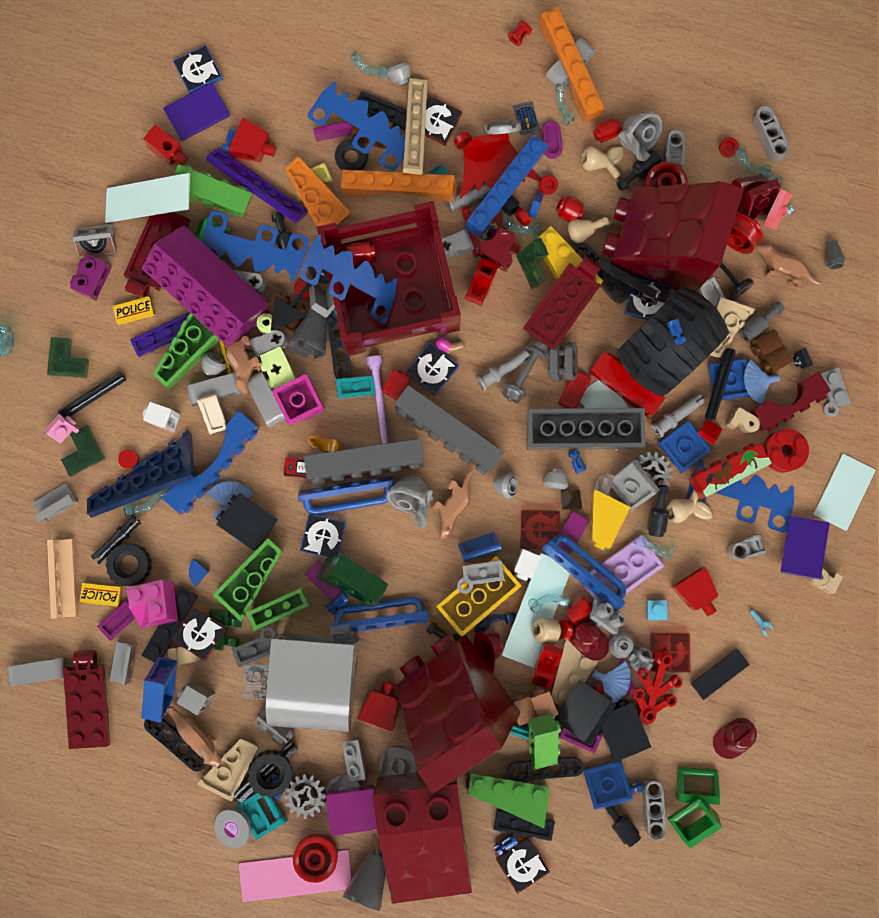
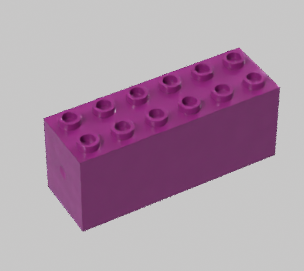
[142,225,269,347]

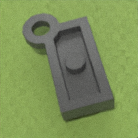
[232,626,276,667]

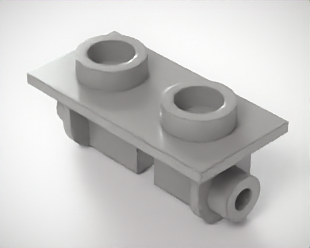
[255,709,294,746]
[342,738,367,781]

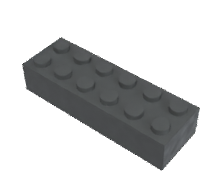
[395,386,504,475]
[527,408,646,450]
[304,439,424,485]

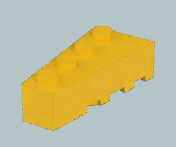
[535,226,603,285]

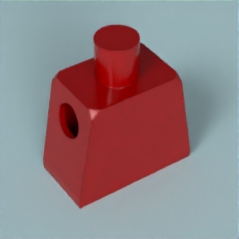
[228,118,277,162]
[143,124,188,166]
[671,567,719,617]
[357,681,399,732]

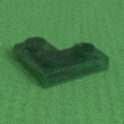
[516,238,549,289]
[47,337,89,378]
[61,425,106,477]

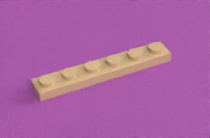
[403,78,428,175]

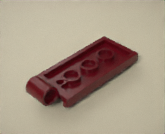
[124,212,190,298]
[523,256,602,351]
[63,650,110,749]

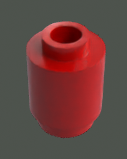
[593,118,622,143]
[347,242,375,263]
[565,596,593,625]

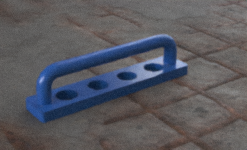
[298,476,394,515]
[541,535,626,611]
[331,597,429,635]

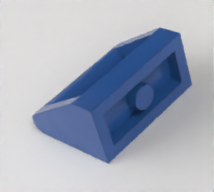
[458,532,502,562]

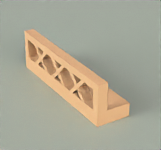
[47,539,78,619]

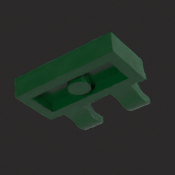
[208,609,243,651]

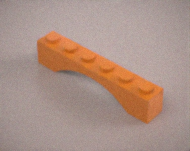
[538,7,604,123]
[341,170,457,202]

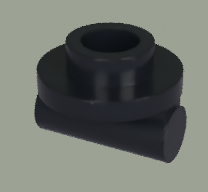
[793,347,813,369]

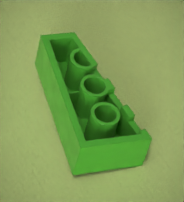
[174,164,252,218]
[153,313,220,390]
[213,537,283,622]
[467,773,550,828]

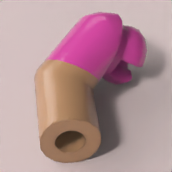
[436,336,464,354]

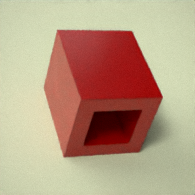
[382,370,410,400]

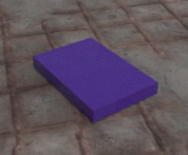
[163,82,230,142]
[780,516,830,580]

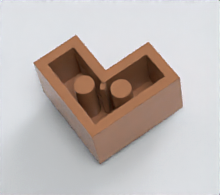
[512,686,558,726]

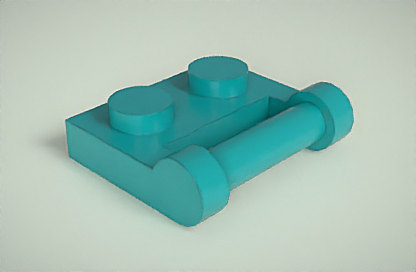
[237,793,288,840]

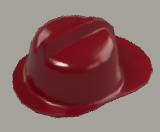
[569,620,609,661]
[474,631,503,672]
[713,718,757,759]

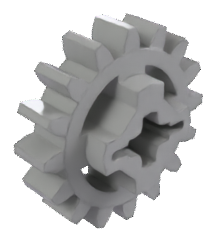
[635,452,673,486]
[284,773,326,819]

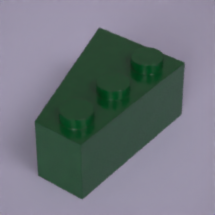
[316,554,388,607]

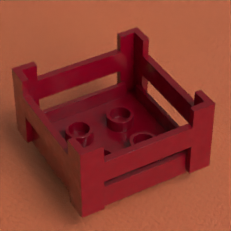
[316,200,461,356]

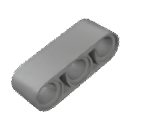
[545,38,595,89]
[752,106,789,162]
[248,370,285,427]
[187,373,242,406]
[7,657,65,686]
[642,778,666,840]

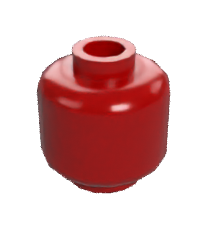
[556,195,585,223]

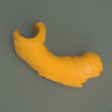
[308,435,342,452]

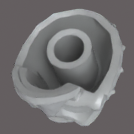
[618,111,663,161]
[387,476,433,528]

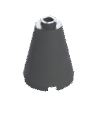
[288,306,327,359]
[343,850,386,911]

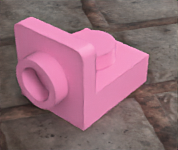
[44,414,79,444]

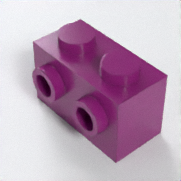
[70,254,112,301]

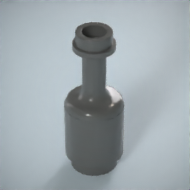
[739,301,785,342]

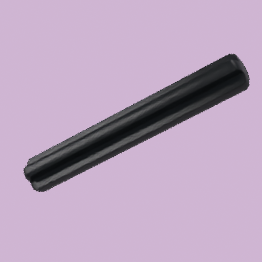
[705,348,736,421]
[58,372,126,418]
[234,741,298,803]

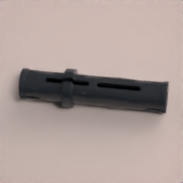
[91,515,142,564]

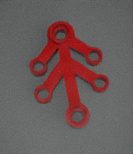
[631,649,683,725]

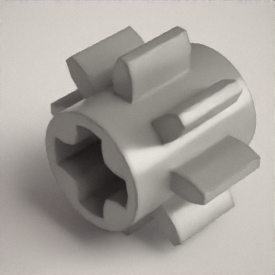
[628,647,654,671]

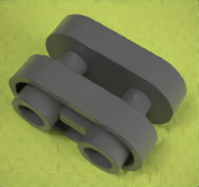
[547,342,578,381]

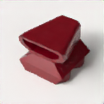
[732,174,781,219]
[475,228,521,272]

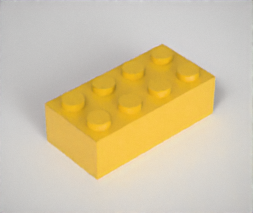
[436,556,521,637]

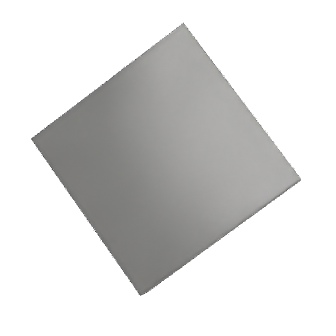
[607,460,660,512]

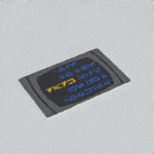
[513,101,540,136]

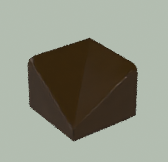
[560,490,582,510]

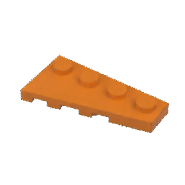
[285,156,351,226]

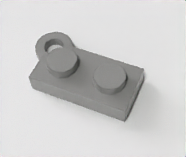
[820,368,851,418]
[457,560,504,594]

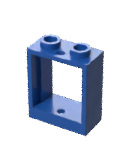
[141,656,177,723]

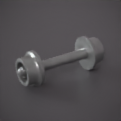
[502,339,549,403]

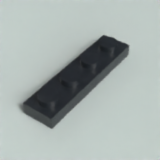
[141,587,198,663]

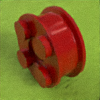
[643,162,688,188]
[727,211,763,254]
[763,429,809,473]
[293,834,338,883]

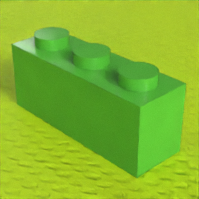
[247,588,311,631]
[529,714,561,769]

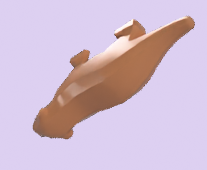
[755,243,822,288]
[226,336,261,394]
[432,469,474,540]
[168,706,221,767]

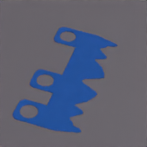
[308,81,405,171]
[202,211,309,282]
[300,234,397,323]
[686,459,794,532]

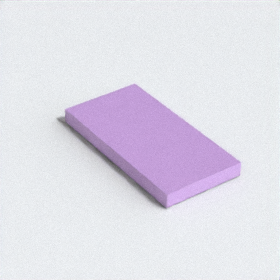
[582,535,664,604]

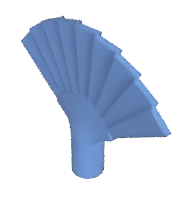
[743,360,780,405]
[206,481,254,506]
[592,661,631,703]

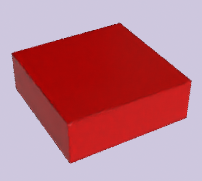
[697,419,723,444]

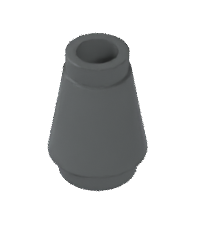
[826,240,845,270]

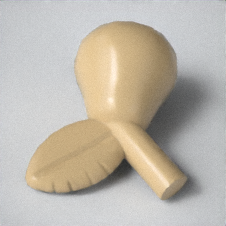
[581,146,624,179]
[568,217,612,244]
[666,490,713,523]

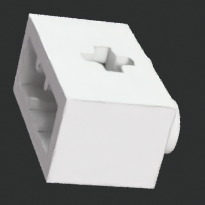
[143,402,181,433]
[512,549,541,581]

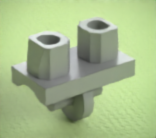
[590,599,626,635]

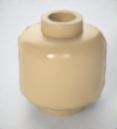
[531,618,561,644]

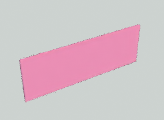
[239,850,352,902]

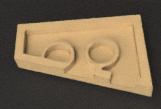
[710,297,755,358]
[551,640,598,707]
[197,738,259,802]

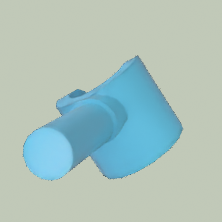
[750,610,773,636]

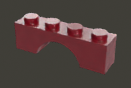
[749,371,831,432]

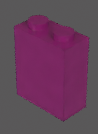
[326,785,377,836]

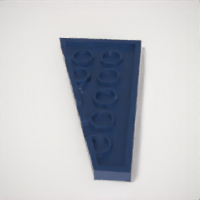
[87,430,195,518]

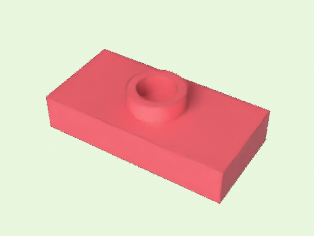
[764,189,793,230]

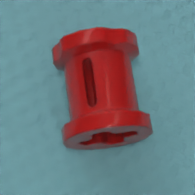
[508,20,532,46]

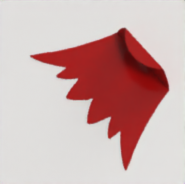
[459,133,542,199]

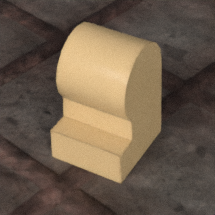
[725,407,760,434]
[808,569,843,594]
[168,646,200,665]

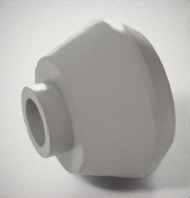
[386,62,411,86]
[201,352,227,377]
[542,469,568,490]
[494,473,518,499]
[609,632,635,659]

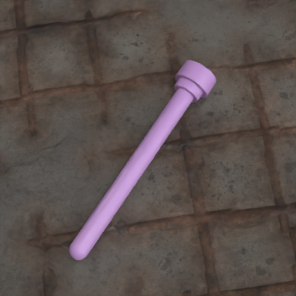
[366,356,389,444]

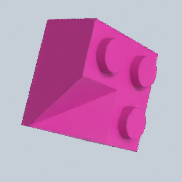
[272,374,325,425]
[127,579,178,629]

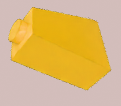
[590,490,630,551]

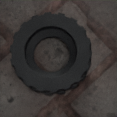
[105,543,152,586]
[248,750,293,798]

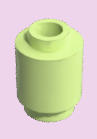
[257,314,277,335]

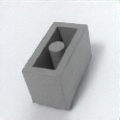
[177,682,215,715]

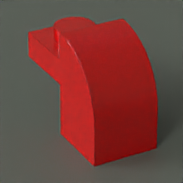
[464,258,499,306]
[531,644,563,689]

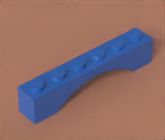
[465,134,548,239]
[162,411,259,514]

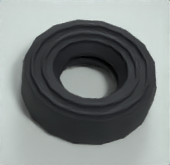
[334,139,368,171]

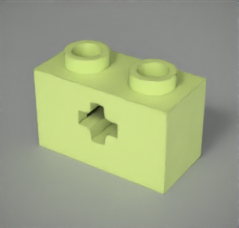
[259,347,296,390]

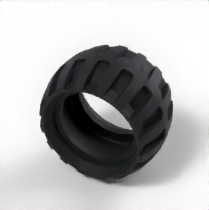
[617,286,729,397]

